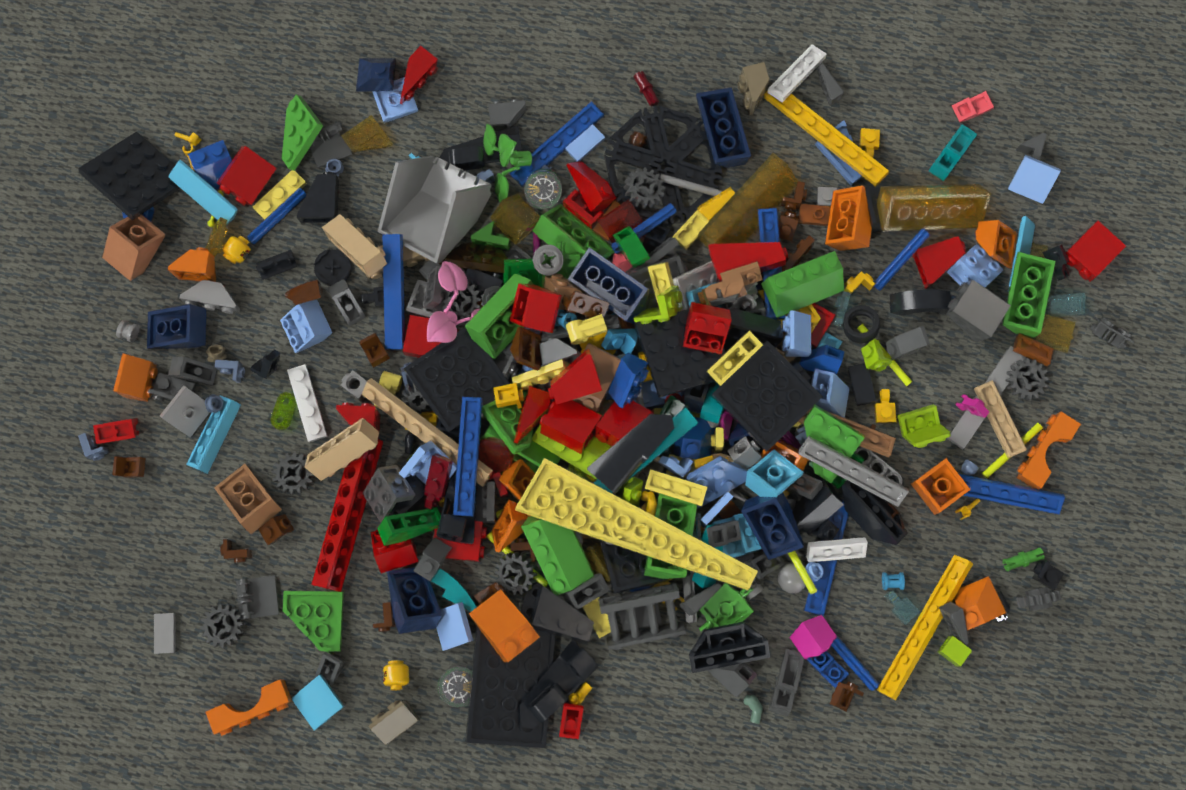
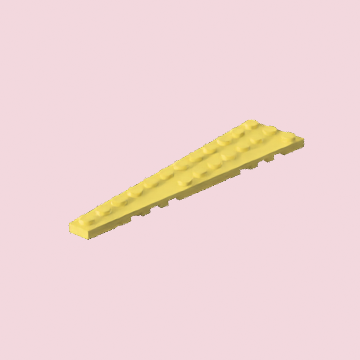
[515,458,758,590]

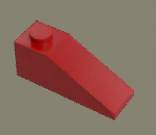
[566,161,616,212]
[514,386,552,444]

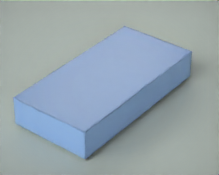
[565,124,605,162]

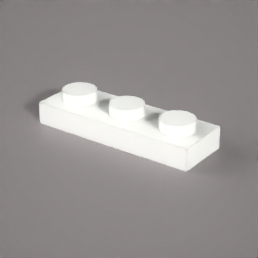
[806,537,868,562]

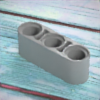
[855,447,902,485]

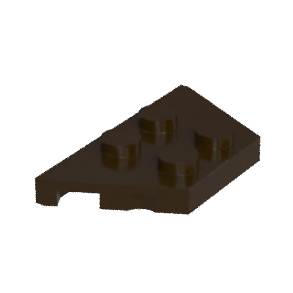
[439,243,508,273]

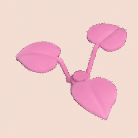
[427,261,481,343]

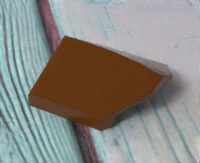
[285,280,323,305]
[510,327,542,371]

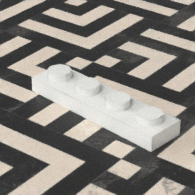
[767,45,827,103]
[287,364,328,443]

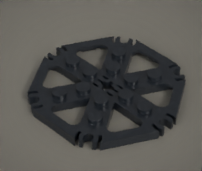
[604,105,723,225]

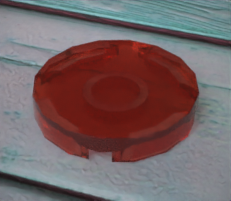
[478,437,514,472]

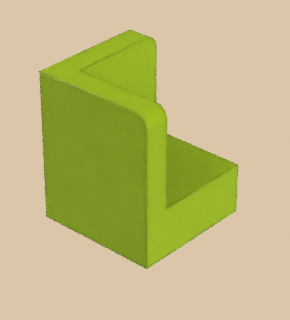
[937,636,972,667]

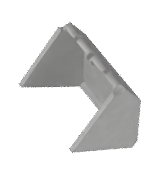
[378,156,492,263]

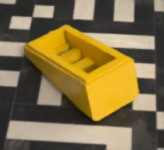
[697,187,735,220]

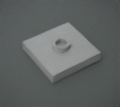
[160,385,210,438]

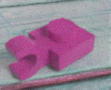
[955,394,989,418]

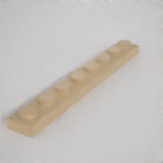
[362,378,493,487]

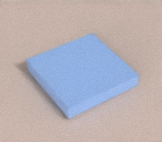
[372,77,418,123]
[1008,155,1061,204]
[699,492,734,527]
[436,602,473,651]

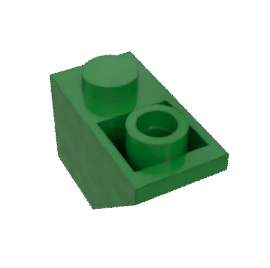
[613,226,650,268]

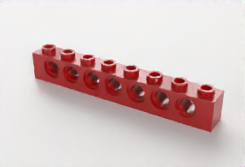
[311,439,383,592]

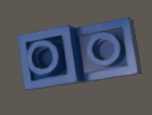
[806,651,849,689]

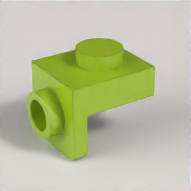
[861,339,892,372]

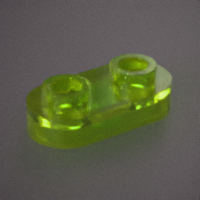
[271,392,297,430]

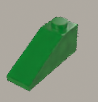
[377,507,441,546]

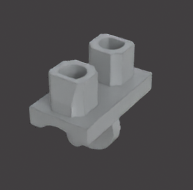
[728,282,758,309]

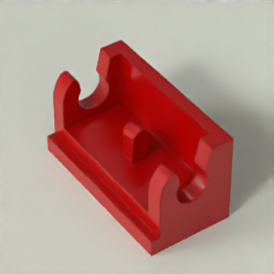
[563,189,605,230]
[93,418,139,444]

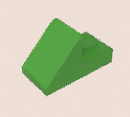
[471,221,510,251]

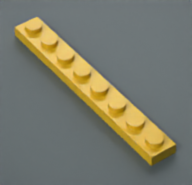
[764,91,889,187]
[877,555,973,701]

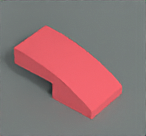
[951,91,994,123]

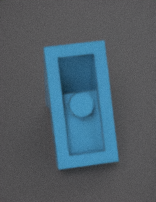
[601,329,638,355]

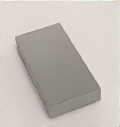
[154,613,176,654]

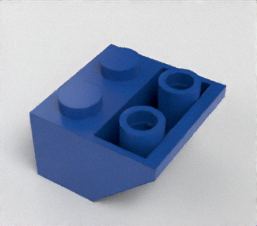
[608,353,649,408]

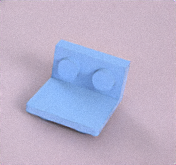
[947,244,1003,288]
[399,441,457,485]

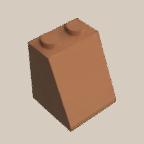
[102,215,166,281]

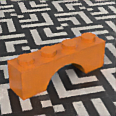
[1016,412,1081,489]
[206,679,293,736]

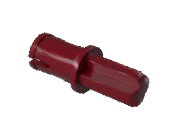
[633,71,659,107]

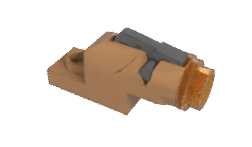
[698,262,763,307]

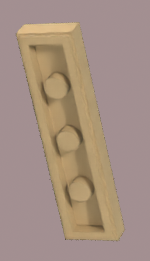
[974,380,1027,458]

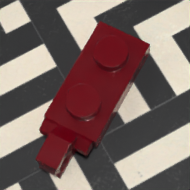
[424,453,453,510]

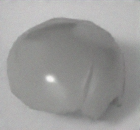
[778,562,806,594]

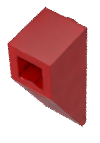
[400,45,438,104]

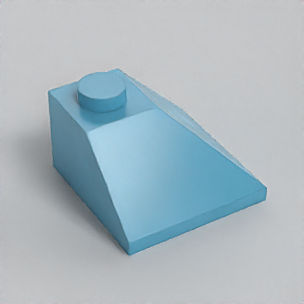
[745,449,804,497]

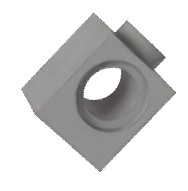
[341,370,367,402]
[727,436,762,470]

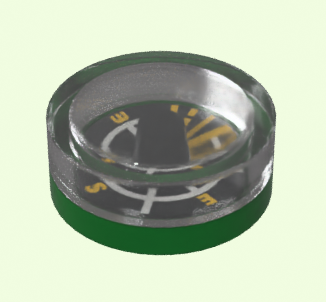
[524,169,562,209]
[438,667,472,708]

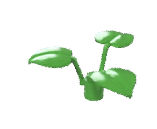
[483,124,532,207]

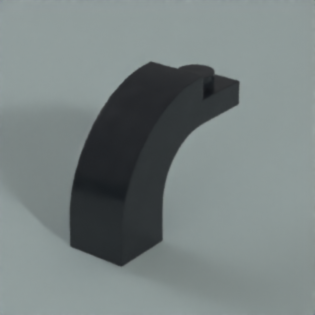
[890,289,956,316]

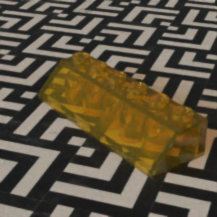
[697,153,798,248]
[877,184,991,231]

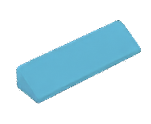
[169,160,238,226]
[1008,216,1035,292]
[186,395,241,474]

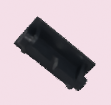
[256,250,298,280]

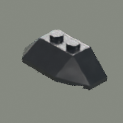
[842,481,908,545]
[689,622,770,673]

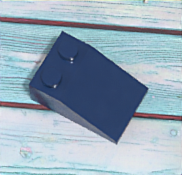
[147,304,206,349]
[741,492,804,560]
[387,568,442,634]

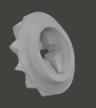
[532,245,563,276]

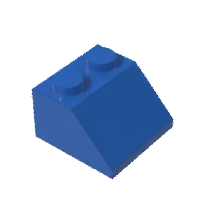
[188,140,232,190]

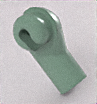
[744,695,763,724]

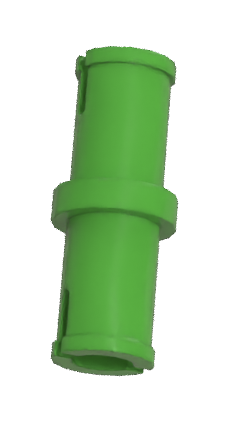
[1003,547,1045,571]

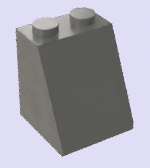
[946,280,1011,342]

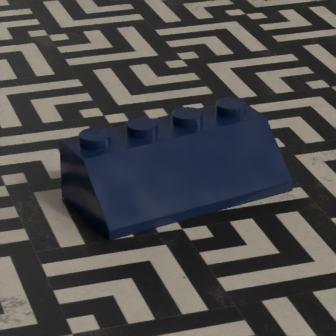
[696,87,751,168]
[568,247,650,324]

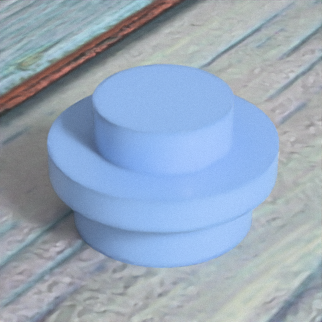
[805,562,823,582]

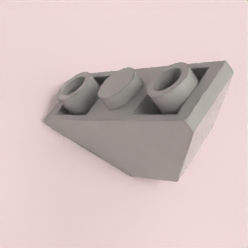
[179,280,240,314]

